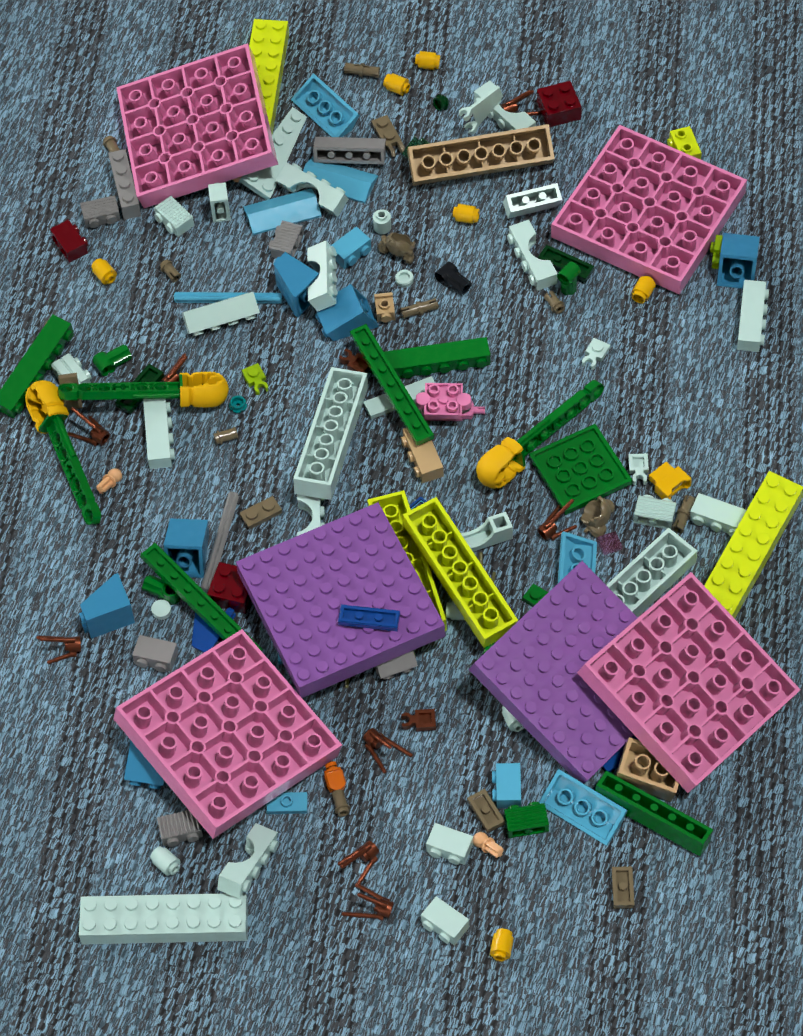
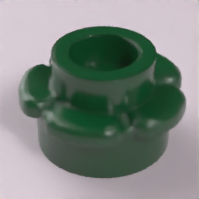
[433,94,449,111]

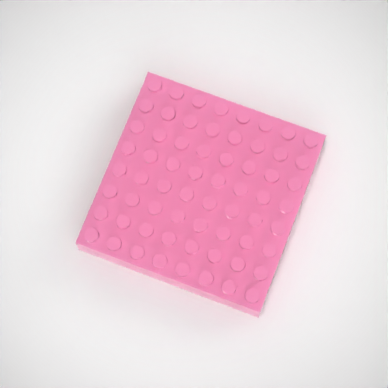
[116,43,278,208]
[551,125,747,295]
[577,572,801,793]
[113,629,342,839]

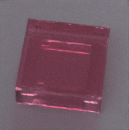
[597,531,623,555]

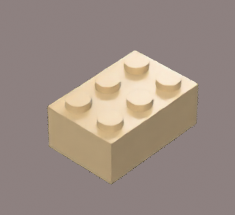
[615,737,679,802]

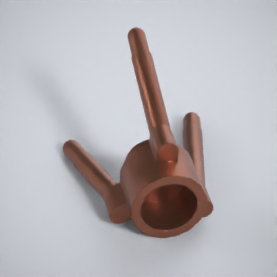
[500,90,541,116]
[161,353,188,382]
[68,407,110,446]
[537,499,577,541]
[36,636,81,664]
[363,728,413,774]
[337,841,379,888]
[342,884,394,921]

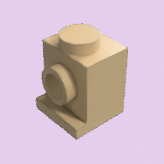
[374,292,395,323]

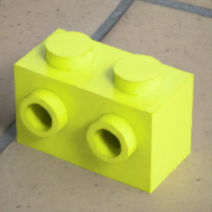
[667,126,702,160]

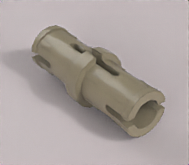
[344,62,380,78]
[400,298,439,319]
[672,495,696,533]

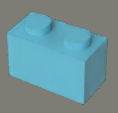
[331,226,371,269]
[492,763,521,809]

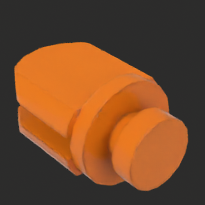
[324,761,346,793]

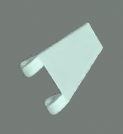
[459,85,503,135]

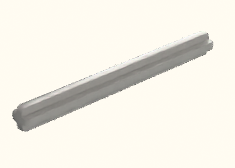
[201,491,239,592]

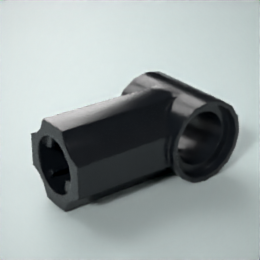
[434,262,472,295]

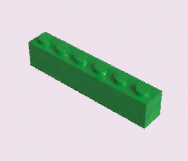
[0,314,74,418]
[384,337,491,378]
[595,771,713,857]

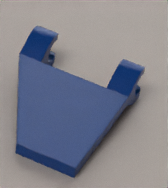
[191,608,236,653]

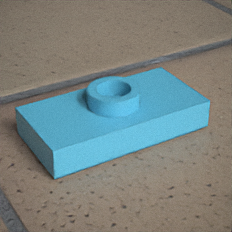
[266,792,308,814]

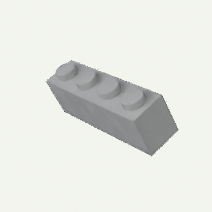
[313,137,386,165]
[108,149,141,220]

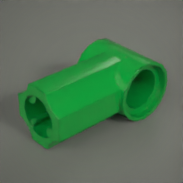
[557,262,581,295]
[92,344,132,376]
[142,575,181,605]

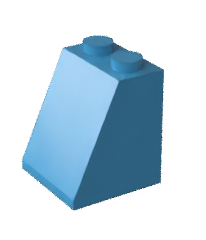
[717,233,760,289]
[274,252,319,318]
[315,284,379,341]
[164,518,209,578]
[79,573,135,639]
[124,740,167,789]

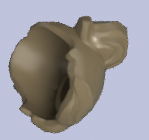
[377,232,416,265]
[581,496,615,538]

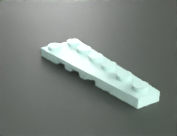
[239,107,307,200]

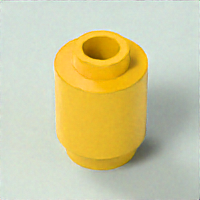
[415,51,440,70]
[383,73,410,96]
[453,204,480,224]
[91,258,117,285]
[631,276,656,304]
[490,928,514,962]

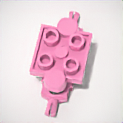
[415,383,485,421]

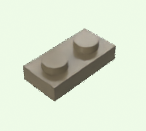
[58,373,83,410]
[239,496,282,530]
[467,789,505,833]
[611,866,635,909]

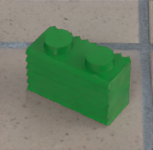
[504,802,549,838]

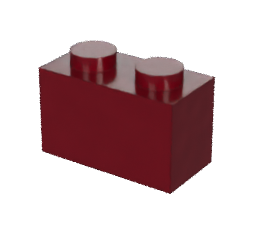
[50,219,89,263]

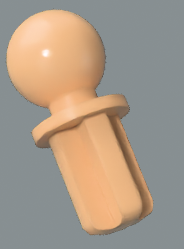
[96,468,122,494]
[473,832,504,858]

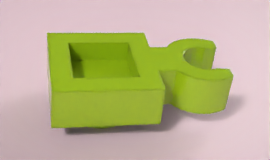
[710,235,723,269]
[241,363,269,395]

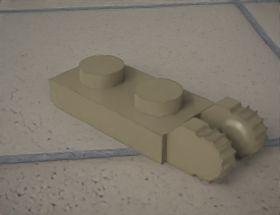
[371,115,406,158]

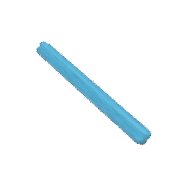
[174,292,282,304]

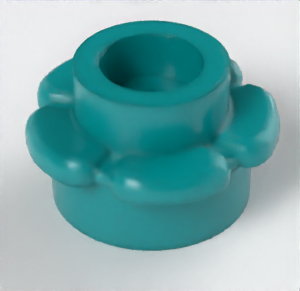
[229,395,247,413]

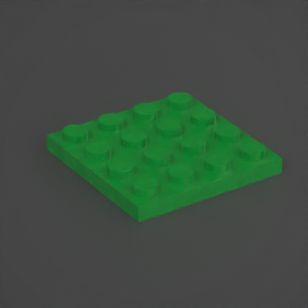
[529,424,633,515]

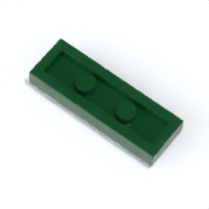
[538,244,594,283]
[115,364,164,415]

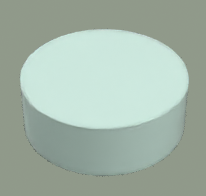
[395,270,414,288]
[151,600,171,620]

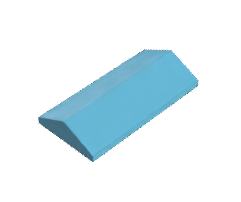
[291,73,360,137]
[303,156,378,204]
[243,188,322,235]
[558,531,597,583]
[539,769,628,846]

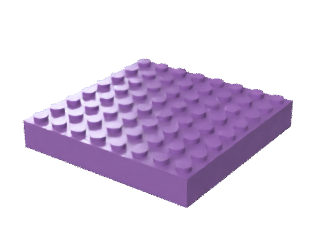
[236,502,445,698]
[468,561,638,784]

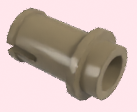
[103,136,120,152]
[160,260,182,283]
[544,291,565,314]
[213,427,238,445]
[331,789,350,817]

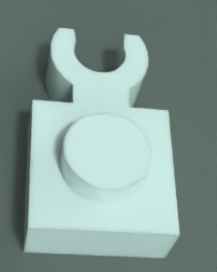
[582,338,610,370]
[628,453,649,485]

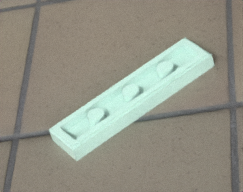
[363,376,435,419]

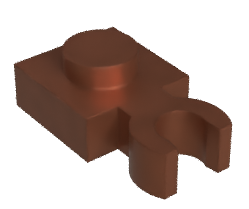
[339,349,370,373]
[401,709,436,731]

